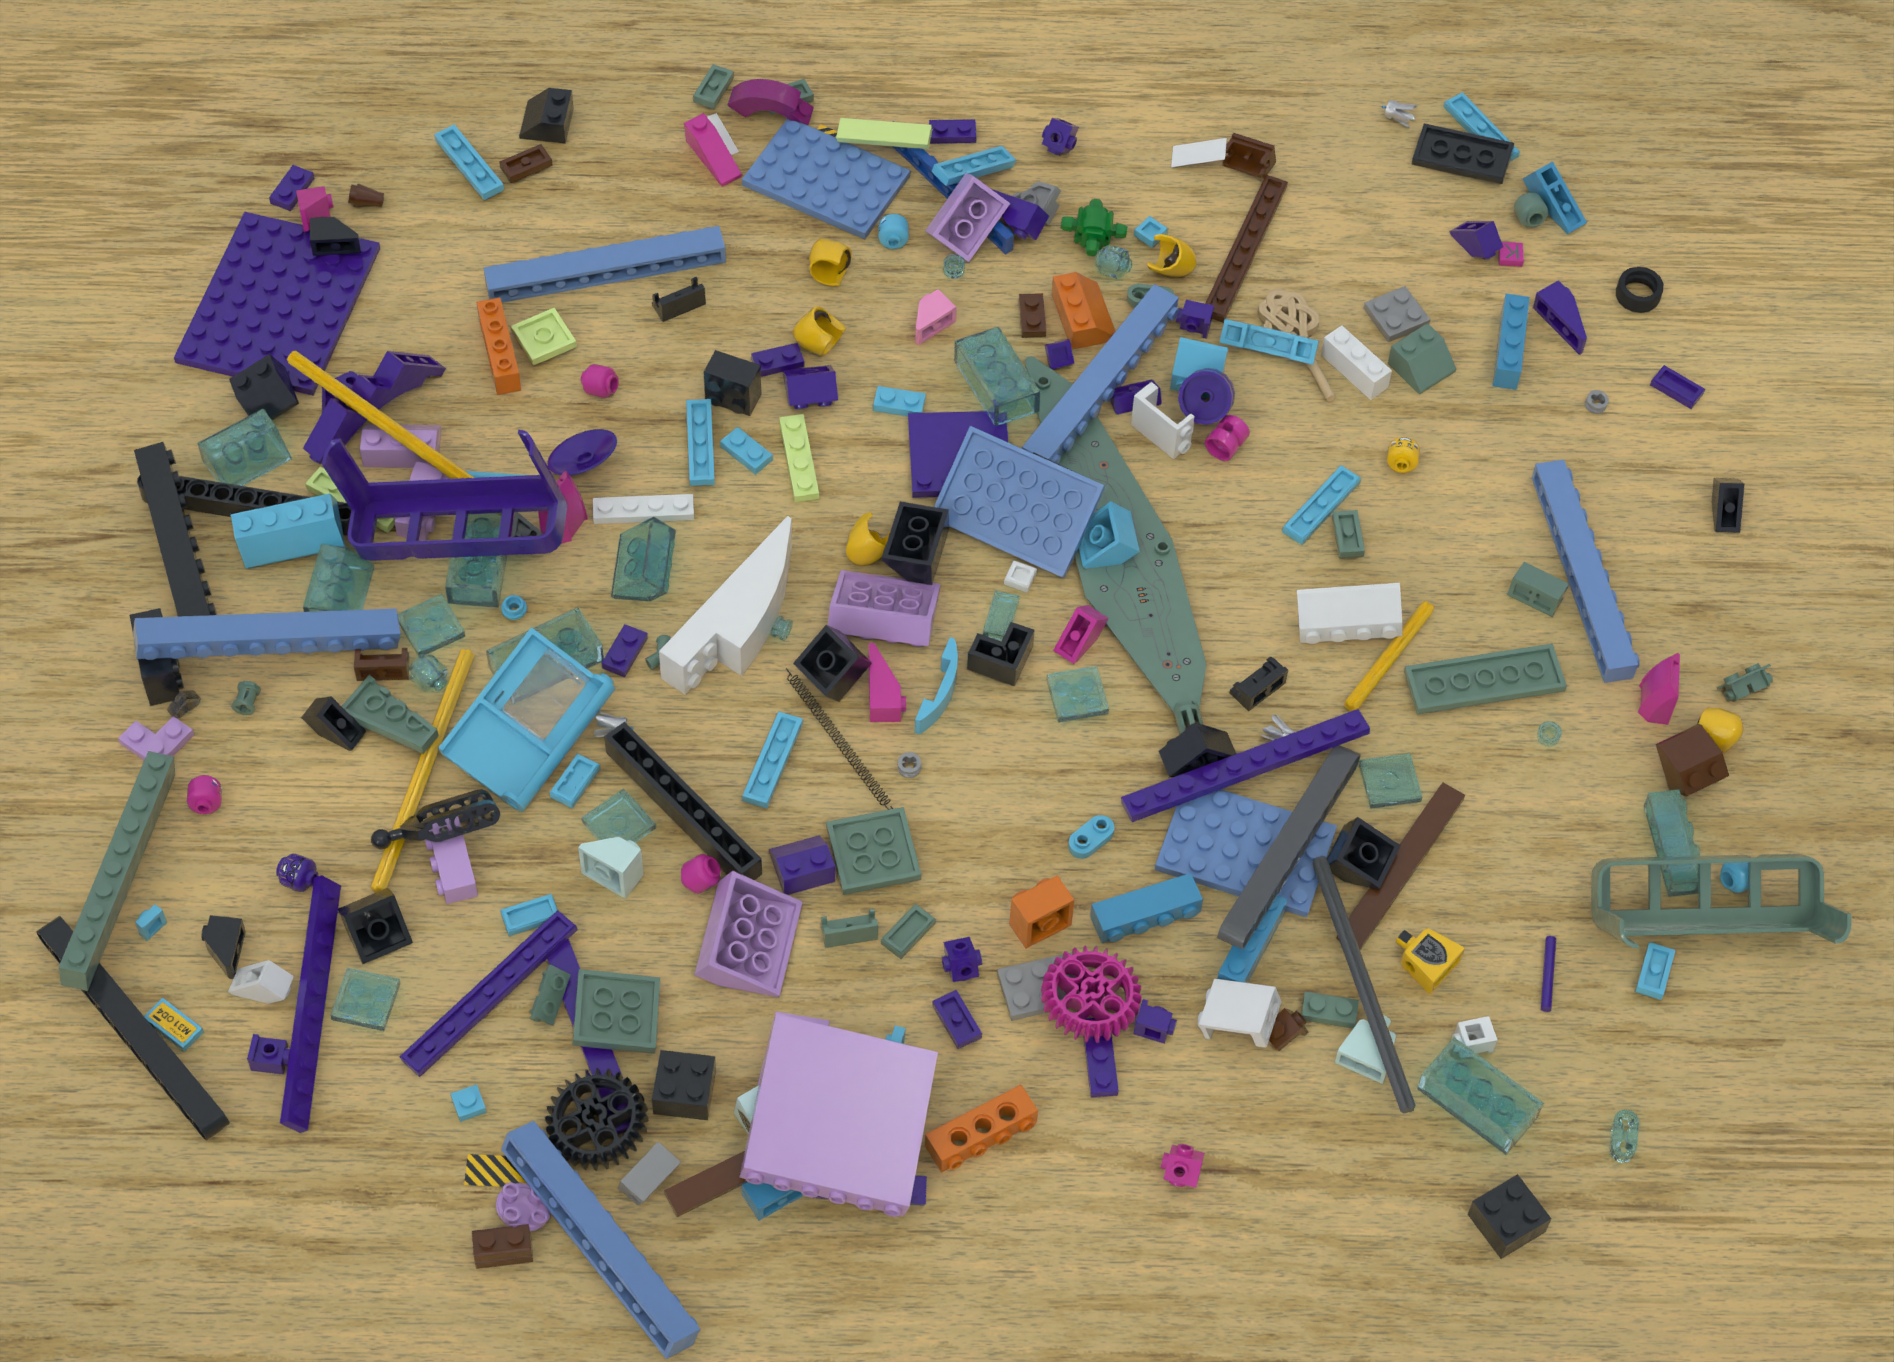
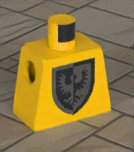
[1396,928,1465,994]

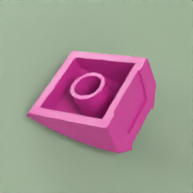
[538,471,588,544]
[1638,653,1680,725]

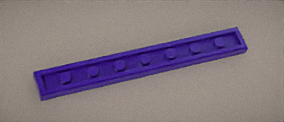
[399,910,578,1077]
[546,939,630,1135]

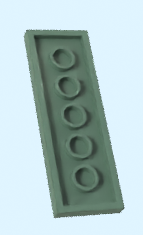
[1404,643,1567,714]

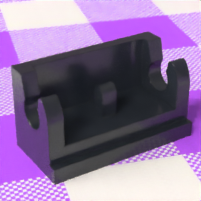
[652,277,706,322]
[1229,656,1288,711]

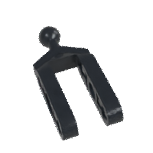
[371,789,500,850]

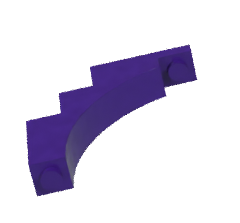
[303,351,446,464]

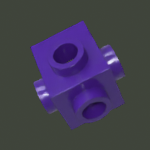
[1042,118,1079,156]
[942,937,982,982]

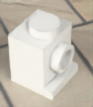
[1452,1016,1497,1056]

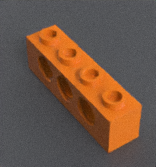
[476,297,521,395]
[925,1084,1038,1172]

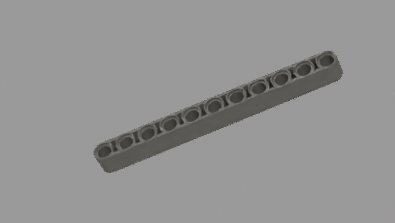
[1217,745,1361,950]

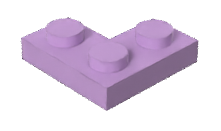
[118,716,194,760]

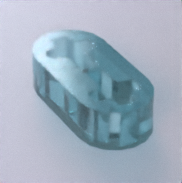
[1610,1110,1639,1163]

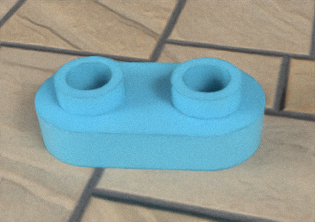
[1068,815,1114,859]

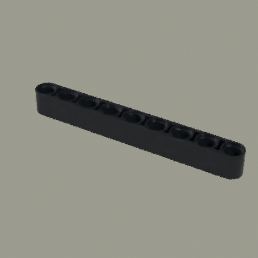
[137,475,351,536]

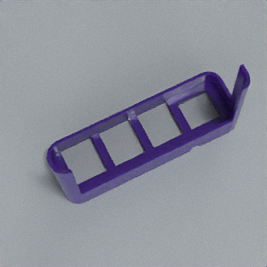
[322,430,567,561]

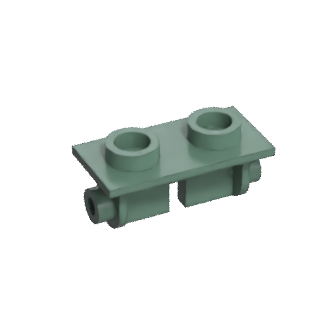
[1717,663,1773,702]
[529,964,571,1026]

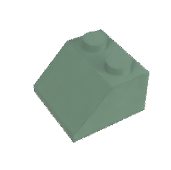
[1388,323,1456,395]

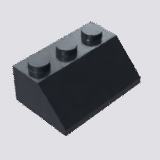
[882,501,949,585]

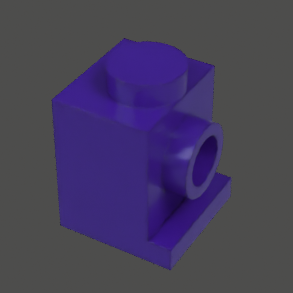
[1176,299,1214,339]
[1133,999,1177,1044]
[247,1034,290,1075]

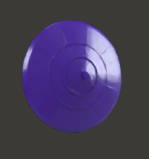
[547,429,617,475]

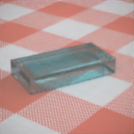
[983,590,1020,640]

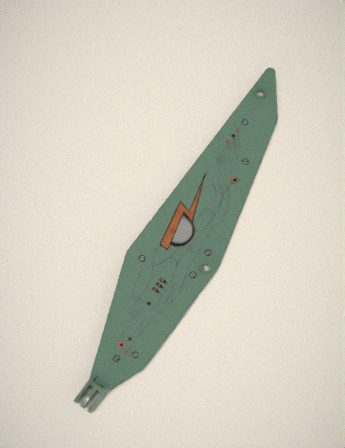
[1025,356,1207,734]

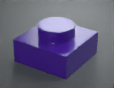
[1044,339,1075,369]

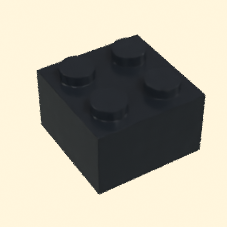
[704,350,762,416]
[793,625,872,702]
[652,1050,716,1120]
[1468,1174,1552,1259]

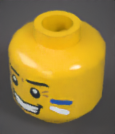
[1387,437,1420,473]

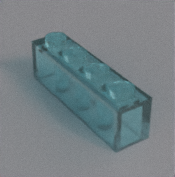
[1644,790,1700,897]

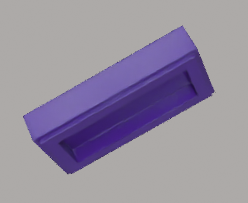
[1650,365,1705,409]

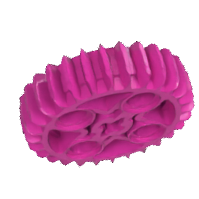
[1041,945,1142,1043]

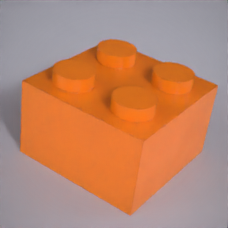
[1009,875,1074,949]

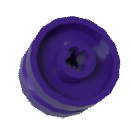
[1178,368,1235,425]

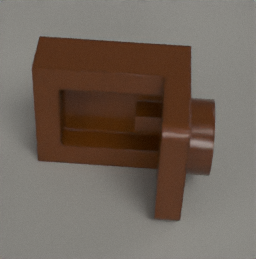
[1269,1008,1309,1051]

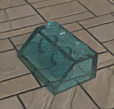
[197,409,292,486]
[611,517,676,602]
[303,544,374,612]

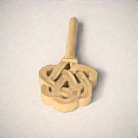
[1258,289,1336,402]

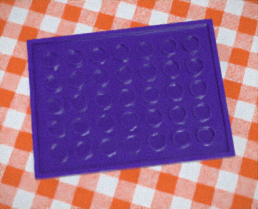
[174,212,381,396]

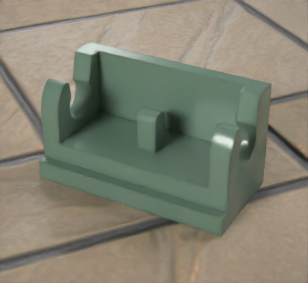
[1507,562,1569,617]
[820,909,878,948]

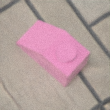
[915,289,956,345]

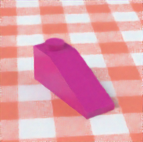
[684,113,742,187]
[869,643,906,722]

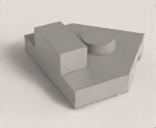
[1011,181,1061,226]

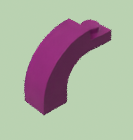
[727,79,814,125]

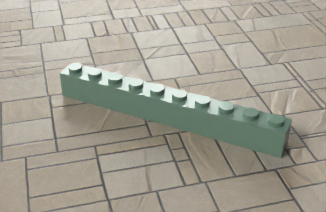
[59,751,175,991]

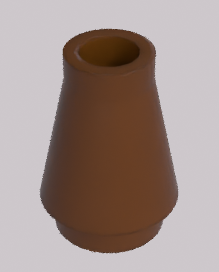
[348,183,384,207]

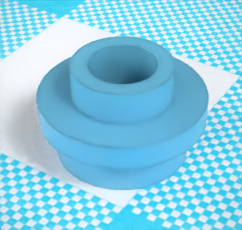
[501,595,527,620]

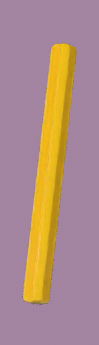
[1344,601,1434,711]

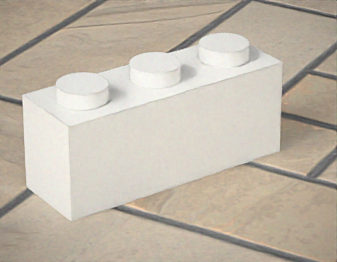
[1321,326,1392,400]

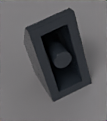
[310,217,361,256]
[1711,478,1745,533]
[301,696,366,751]
[201,915,246,979]

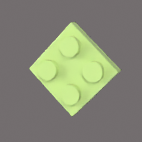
[511,308,577,366]

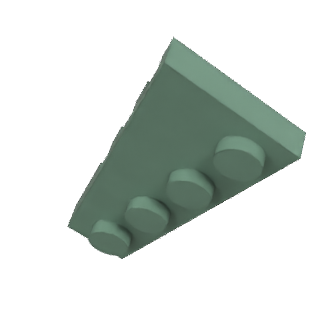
[342,675,439,754]

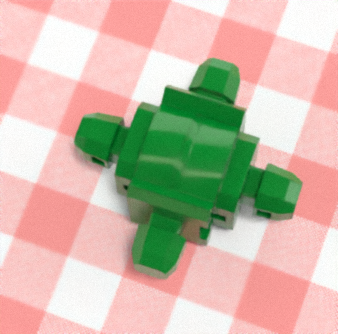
[1060,198,1128,257]

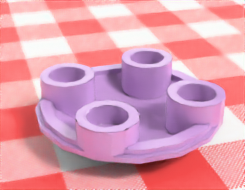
[496,1183,550,1231]

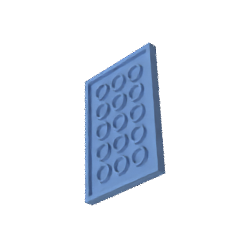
[742,118,910,240]
[934,426,1106,578]
[1155,790,1337,918]

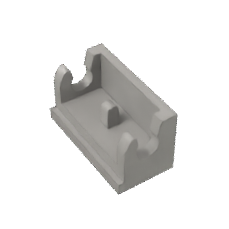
[618,1142,681,1206]

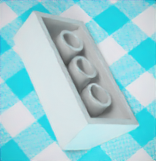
[1297,583,1402,644]

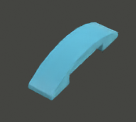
[1219,319,1319,364]
[915,637,958,734]

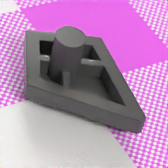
[511,512,543,555]

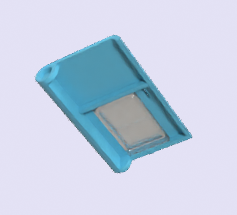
[438,627,615,812]

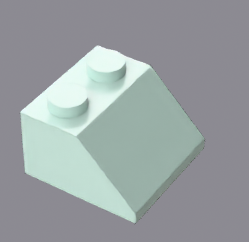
[578,837,644,899]

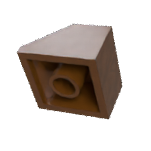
[1656,724,1729,797]

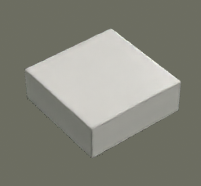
[1004,561,1037,593]

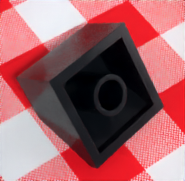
[519,88,574,144]
[229,354,299,429]
[1327,817,1401,890]
[338,888,413,964]

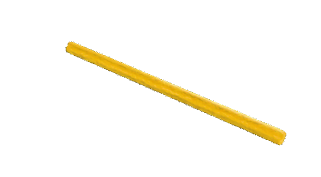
[287,351,502,514]
[370,649,474,893]

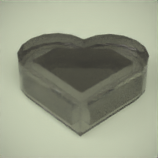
[167,690,201,718]

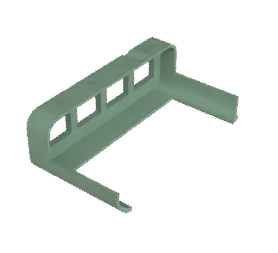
[1591,854,1851,949]

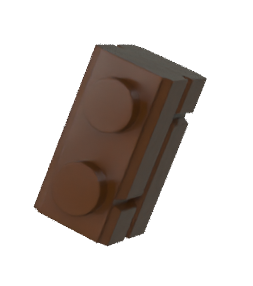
[472,1224,533,1269]

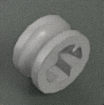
[1585,390,1609,414]
[898,752,921,778]

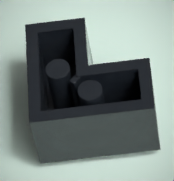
[967,622,1035,686]
[1158,722,1237,778]

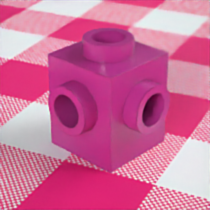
[1160,1144,1205,1188]

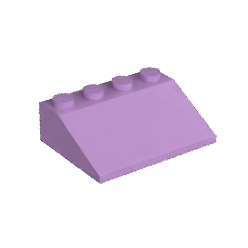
[828,570,941,647]
[694,871,802,997]

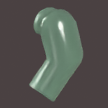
[645,635,671,669]

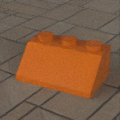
[1051,272,1116,350]

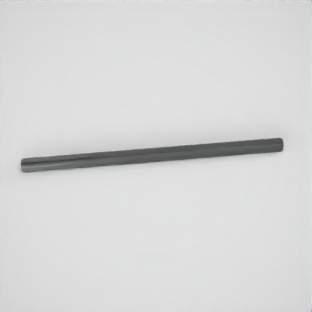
[1312,856,1416,1114]

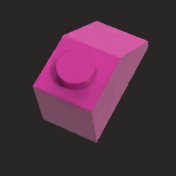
[296,186,334,232]
[1053,605,1109,664]

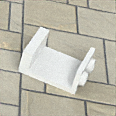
[1131,382,1194,459]
[1198,979,1282,1048]

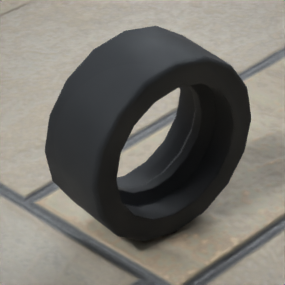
[1616,266,1664,313]

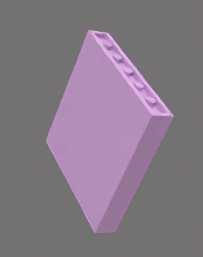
[740,1013,938,1217]

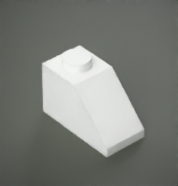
[228,960,294,1004]

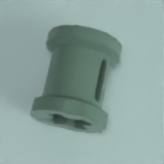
[231,681,261,715]

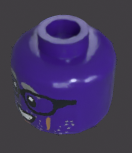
[276,853,319,892]

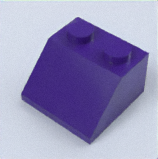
[783,365,838,409]
[769,835,835,895]

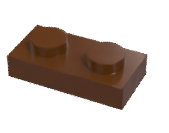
[499,144,553,183]
[1019,293,1046,338]

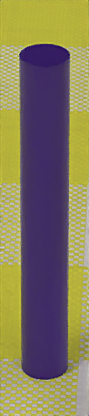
[1541,936,1556,1012]

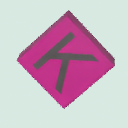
[1498,242,1524,267]

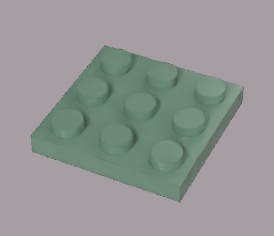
[826,807,921,895]
[572,969,660,1054]

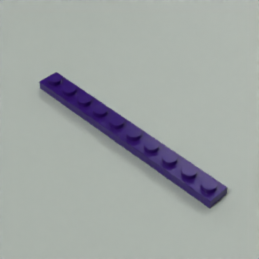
[1121,709,1370,822]
[280,875,341,1133]

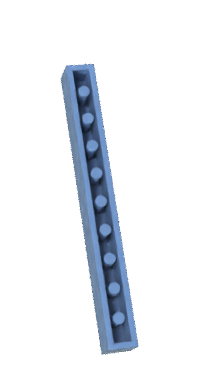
[484,226,726,303]
[1022,284,1179,464]
[1532,460,1640,683]
[133,608,401,660]
[501,1121,700,1359]

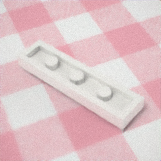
[593,494,694,524]

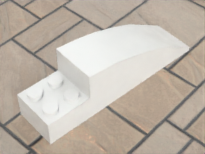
[659,516,792,695]

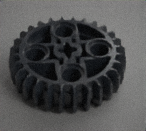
[545,1068,649,1171]

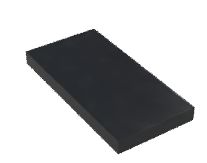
[1412,123,1514,184]

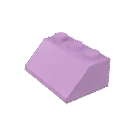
[925,173,1010,262]
[360,424,442,468]

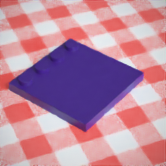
[908,411,1008,498]

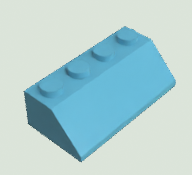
[231,493,345,569]

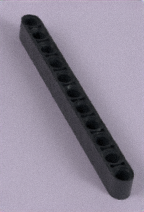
[36,916,230,1141]

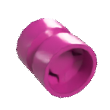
[1205,414,1250,461]

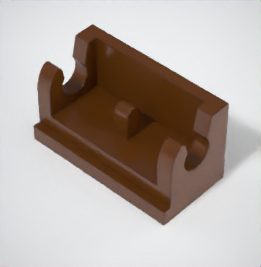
[1223,133,1276,179]
[354,648,410,681]

